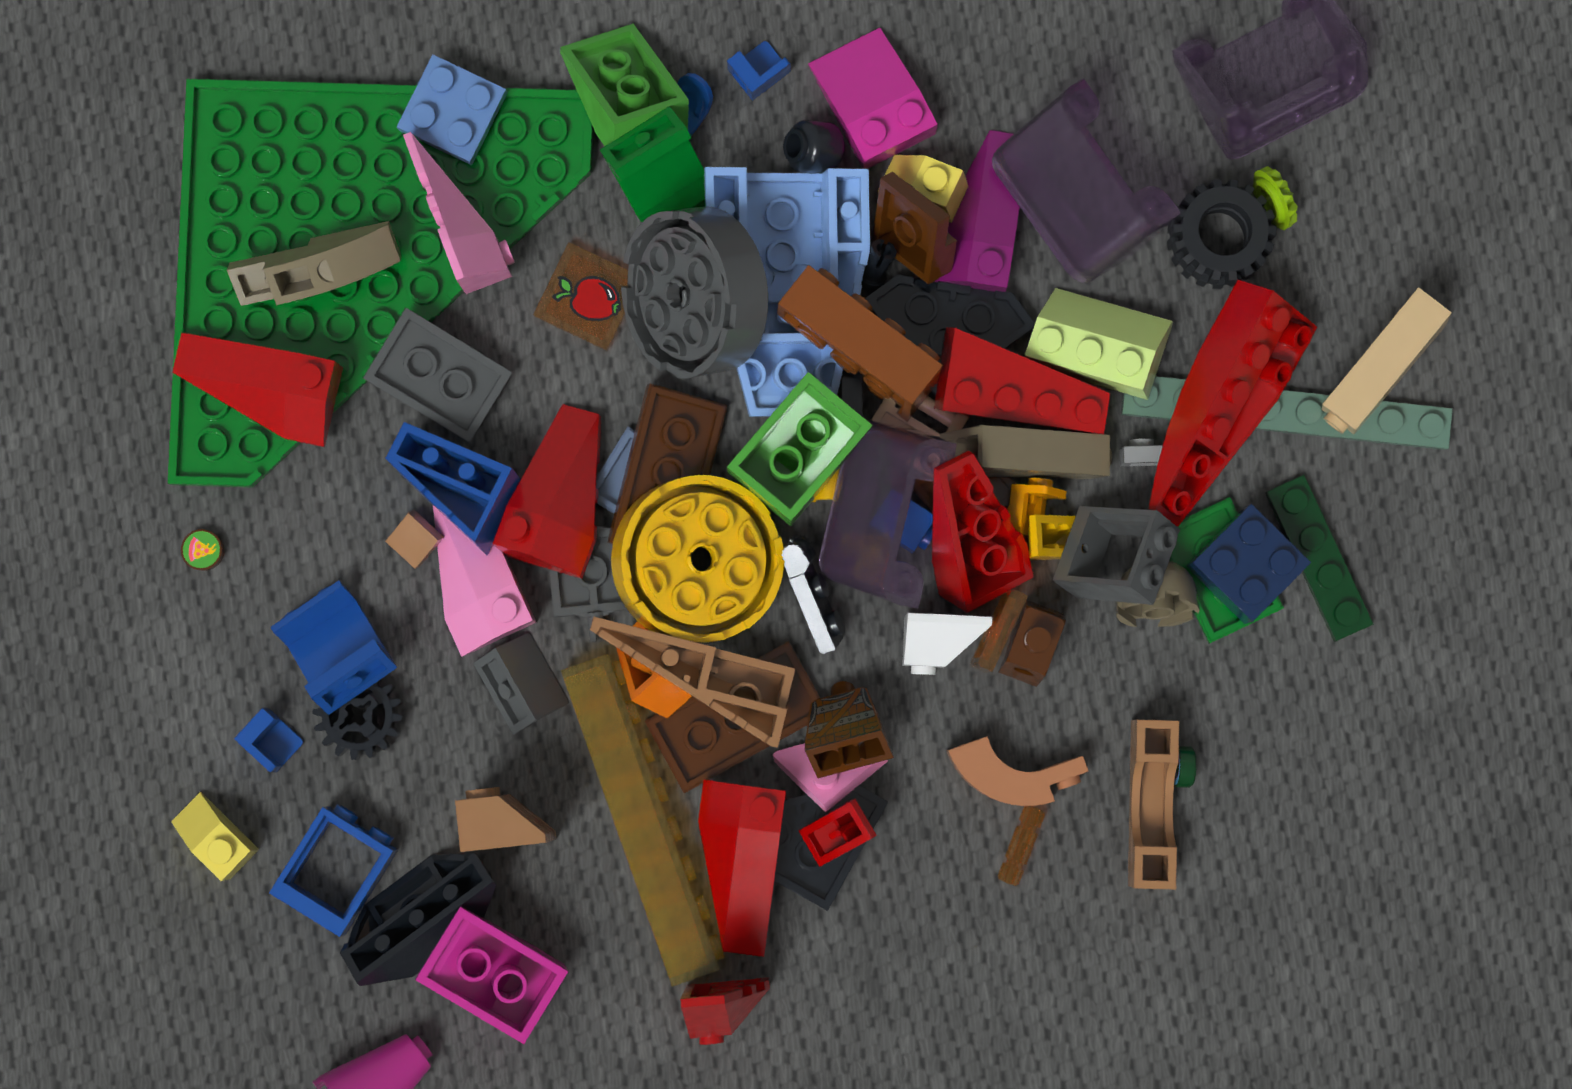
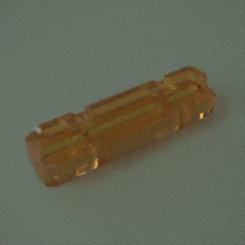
[998,806,1045,886]

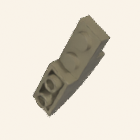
[227,221,402,306]

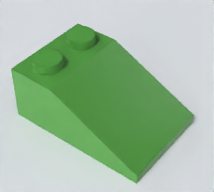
[560,23,689,146]
[727,372,873,526]

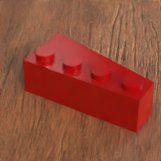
[934,327,1110,434]

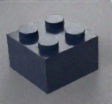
[1186,504,1311,624]

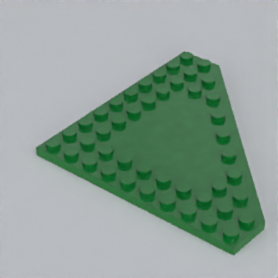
[168,79,593,488]

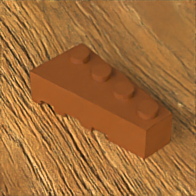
[777,265,943,422]

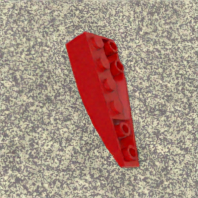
[1148,280,1317,527]

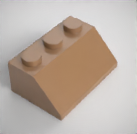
[455,787,556,852]

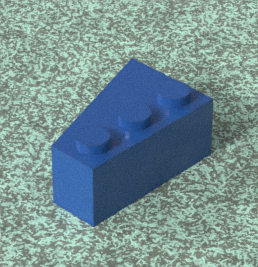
[385,422,521,555]

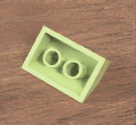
[1025,288,1173,400]

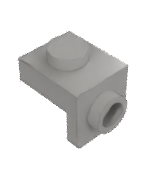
[1119,439,1163,467]

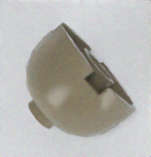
[1115,561,1200,627]

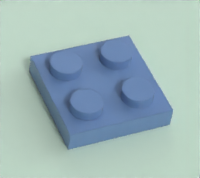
[397,54,508,165]

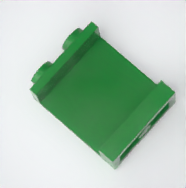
[600,106,705,223]

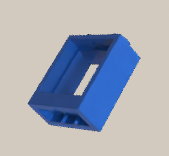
[269,804,398,937]

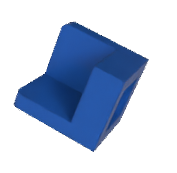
[727,41,791,101]
[234,708,303,772]

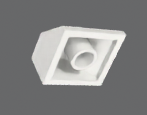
[902,613,992,675]

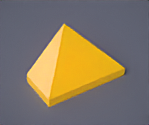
[1027,514,1083,560]

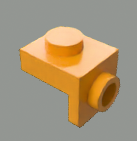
[1007,478,1067,538]

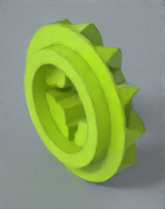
[1253,166,1298,230]

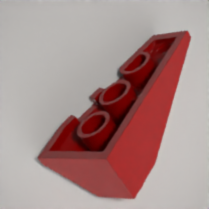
[492,404,601,579]
[698,780,786,957]
[680,977,770,1045]

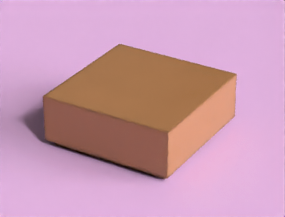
[385,510,444,569]

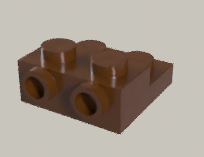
[872,172,957,285]

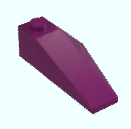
[934,130,1030,292]

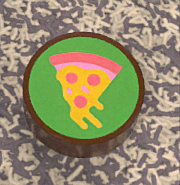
[181,529,224,571]

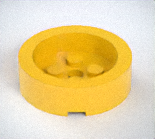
[611,475,784,643]

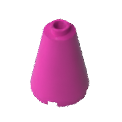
[312,1034,433,1089]

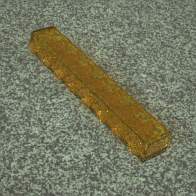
[561,654,725,987]

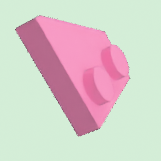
[773,743,888,812]

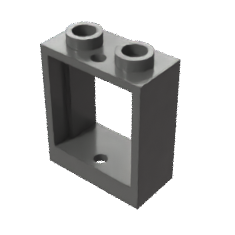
[1053,506,1180,605]

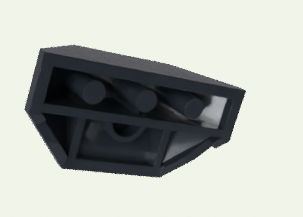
[340,852,497,986]

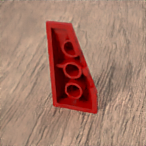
[172,332,343,447]
[932,451,1033,613]

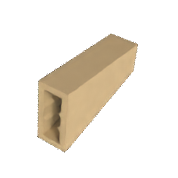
[1321,287,1452,434]

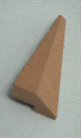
[590,617,795,748]

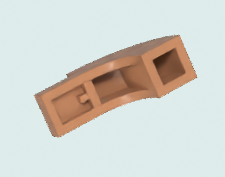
[946,736,1089,806]

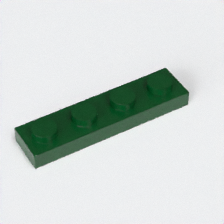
[1265,475,1374,642]

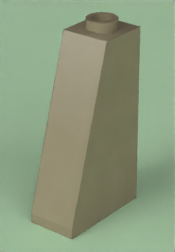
[939,425,1112,479]

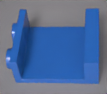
[271,580,397,715]

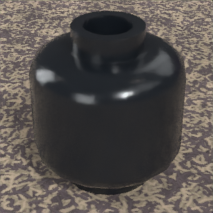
[783,120,845,174]

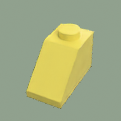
[877,155,968,223]
[171,792,259,881]

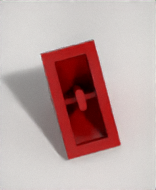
[799,798,877,867]

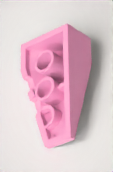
[403,132,515,294]
[433,505,537,657]

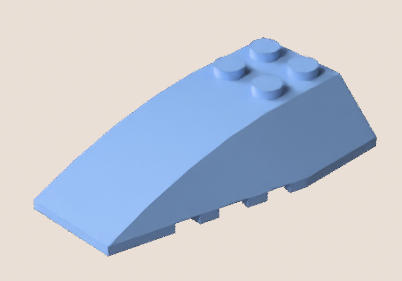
[704,167,870,417]

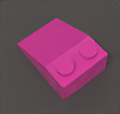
[808,28,938,169]
[415,906,569,1044]

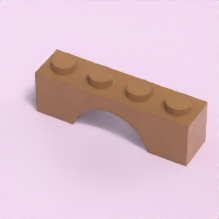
[1128,720,1179,890]

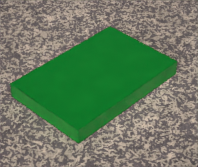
[1169,497,1284,644]

